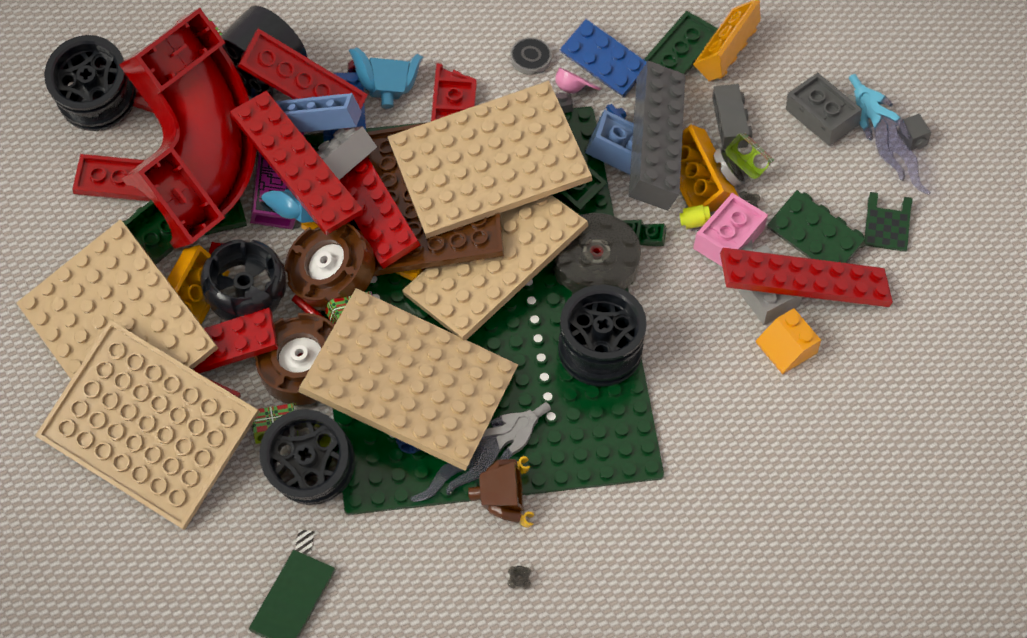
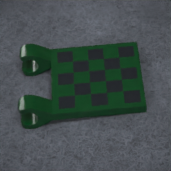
[864,192,912,252]

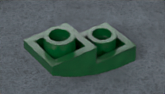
[618,219,667,246]

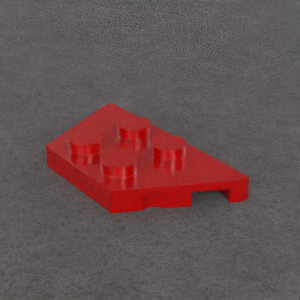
[431,63,477,121]

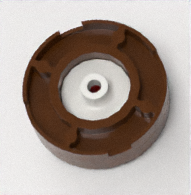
[284,223,376,311]
[254,313,335,405]

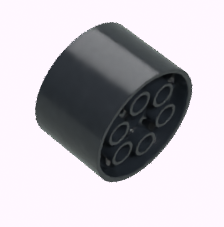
[220,6,307,98]

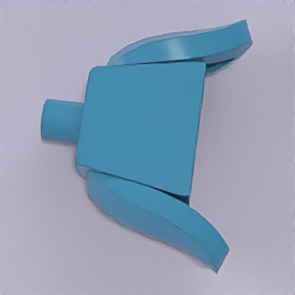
[349,48,424,109]
[261,189,315,223]

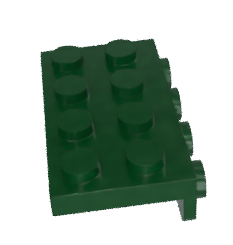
[767,190,865,263]
[123,200,174,264]

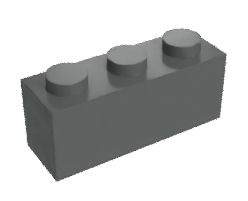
[712,84,752,149]

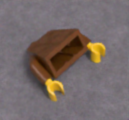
[468,456,534,528]

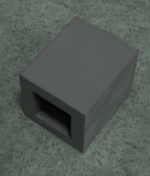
[898,113,932,151]

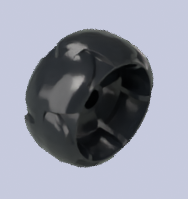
[200,239,287,321]

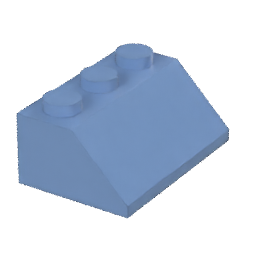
[585,109,634,175]

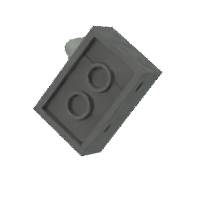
[786,72,862,146]

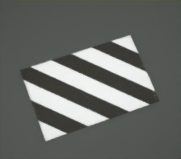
[295,529,315,554]

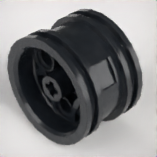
[44,35,137,131]
[558,285,647,387]
[259,409,355,505]

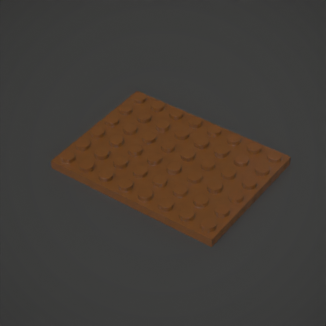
[367,122,504,276]

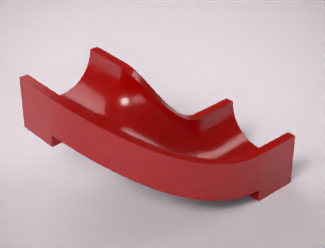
[119,8,256,249]

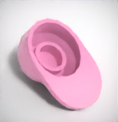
[555,68,601,93]

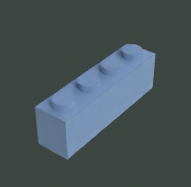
[275,93,362,132]

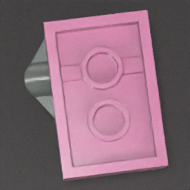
[693,193,768,266]

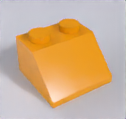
[756,308,821,375]

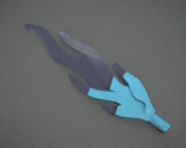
[849,74,931,195]

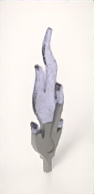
[411,402,551,502]

